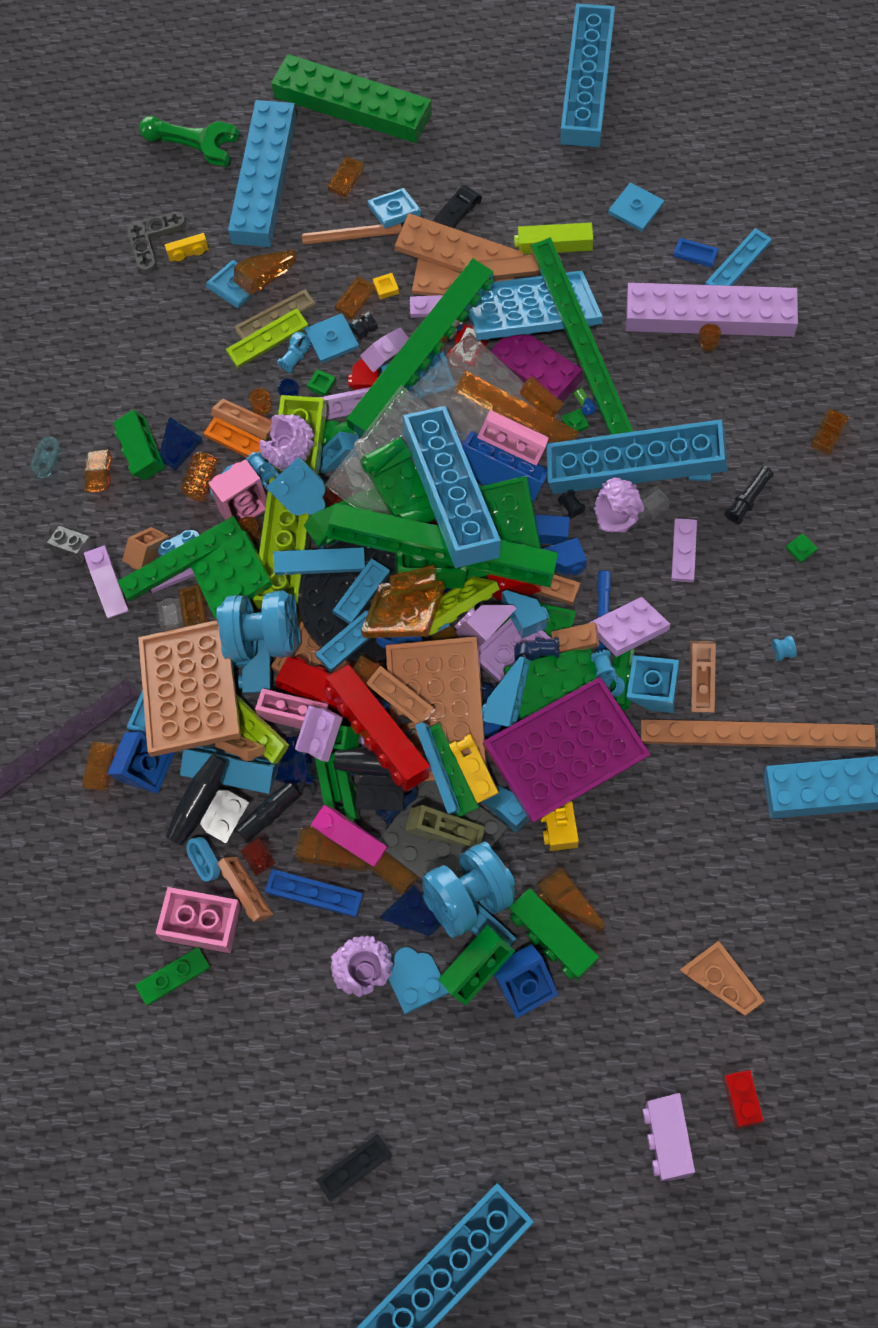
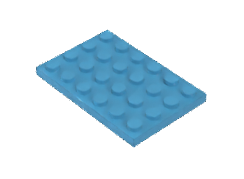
[469,271,602,340]

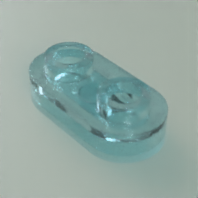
[30,436,61,478]

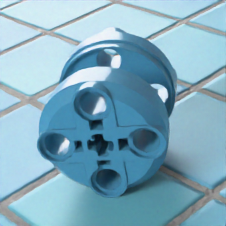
[216,591,301,662]
[422,841,515,938]

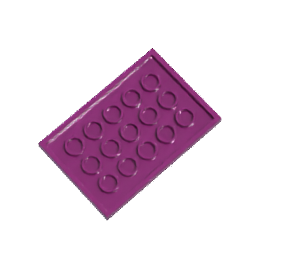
[482,677,651,824]

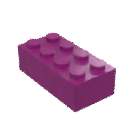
[489,334,582,410]

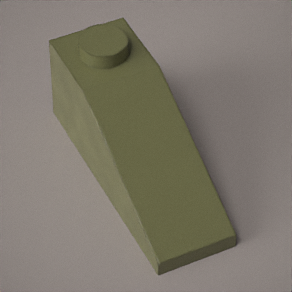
[405,805,485,848]

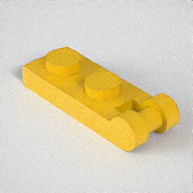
[449,734,499,803]

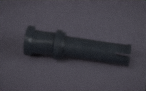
[725,466,774,525]

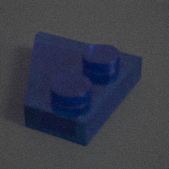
[160,417,203,471]
[275,737,313,783]
[380,885,442,937]

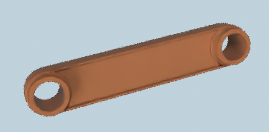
[462,254,560,280]

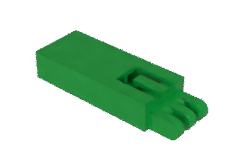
[315,752,361,824]

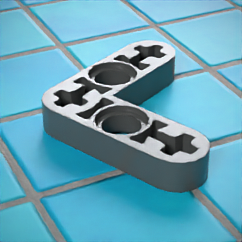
[128,212,186,274]

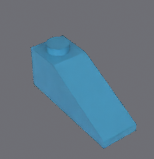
[482,657,530,727]

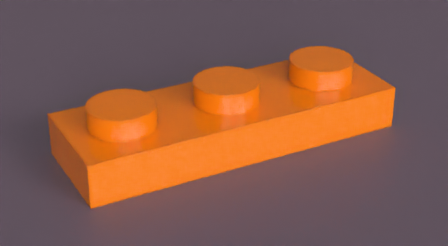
[204,417,266,457]

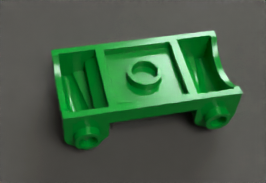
[360,437,436,524]

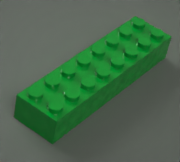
[271,54,432,143]

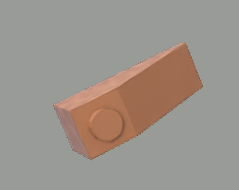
[689,641,716,712]

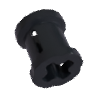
[557,489,586,519]

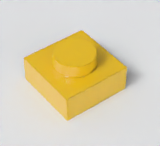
[373,273,399,300]

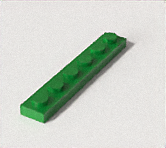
[117,516,242,602]

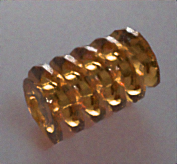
[180,452,219,502]

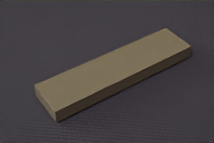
[234,289,316,340]

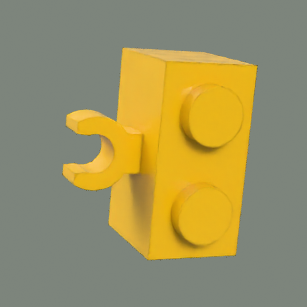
[540,801,579,851]

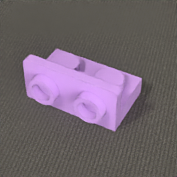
[295,706,342,762]

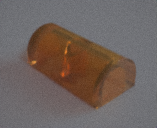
[519,376,565,420]
[178,584,207,627]
[367,851,419,897]

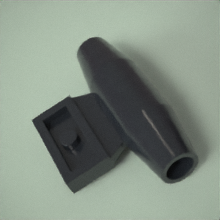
[334,747,429,811]
[166,754,250,845]

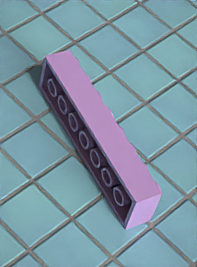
[626,283,798,337]

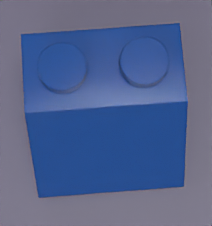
[107,732,175,794]
[493,944,559,1019]

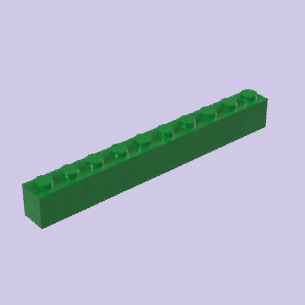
[346,258,494,441]
[328,503,558,588]

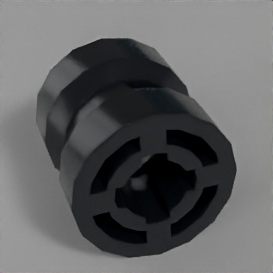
[349,311,378,340]

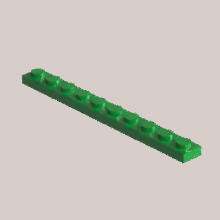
[530,237,634,435]

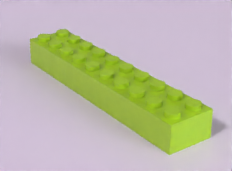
[253,395,327,612]

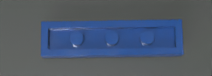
[265,869,364,918]

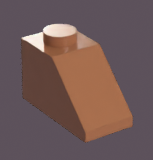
[122,527,169,570]

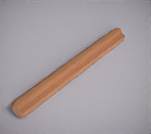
[302,223,402,244]

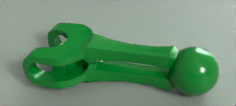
[139,116,240,167]

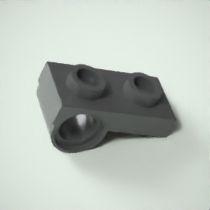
[47,526,95,563]

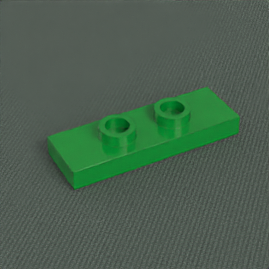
[135,947,211,1007]

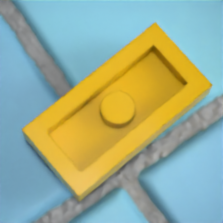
[165,233,209,262]

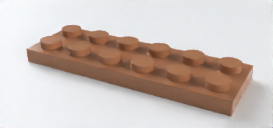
[394,213,524,282]

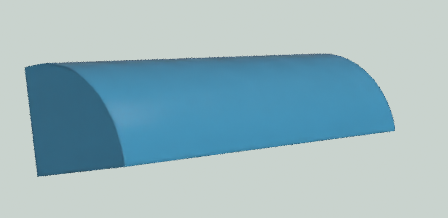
[180,746,279,794]

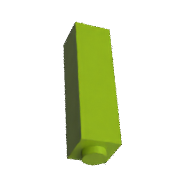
[514,223,593,254]

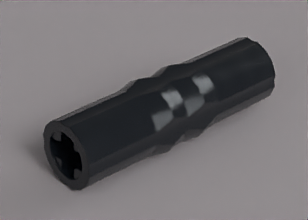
[235,782,301,843]

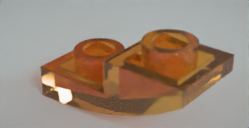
[810,409,849,456]
[85,449,111,492]
[82,741,116,791]

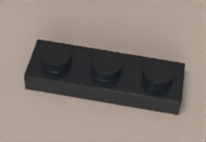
[316,1134,393,1202]

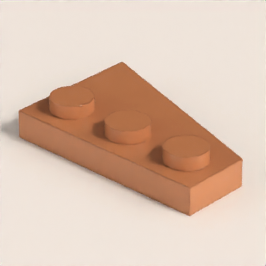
[412,258,460,296]
[680,941,765,1016]

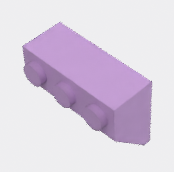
[453,605,517,647]
[642,1093,695,1182]

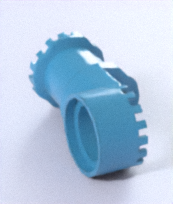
[277,332,311,374]
[246,452,279,492]
[591,650,625,697]

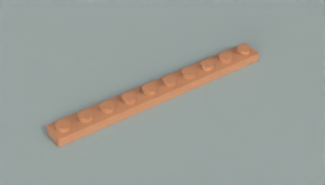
[641,720,876,749]

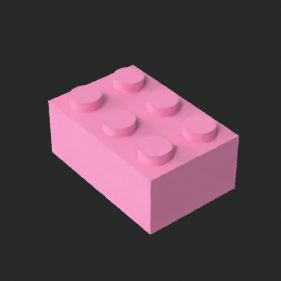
[208,459,267,526]
[156,887,242,953]

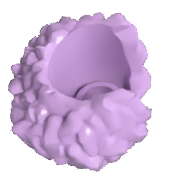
[259,414,314,471]
[594,478,645,533]
[331,935,393,997]

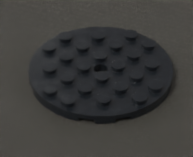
[298,540,433,665]

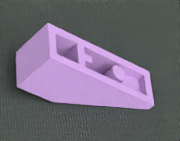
[360,328,409,373]
[84,545,129,619]

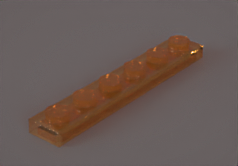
[455,370,579,443]

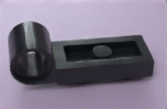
[432,185,482,228]

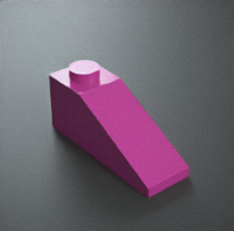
[311,805,388,867]

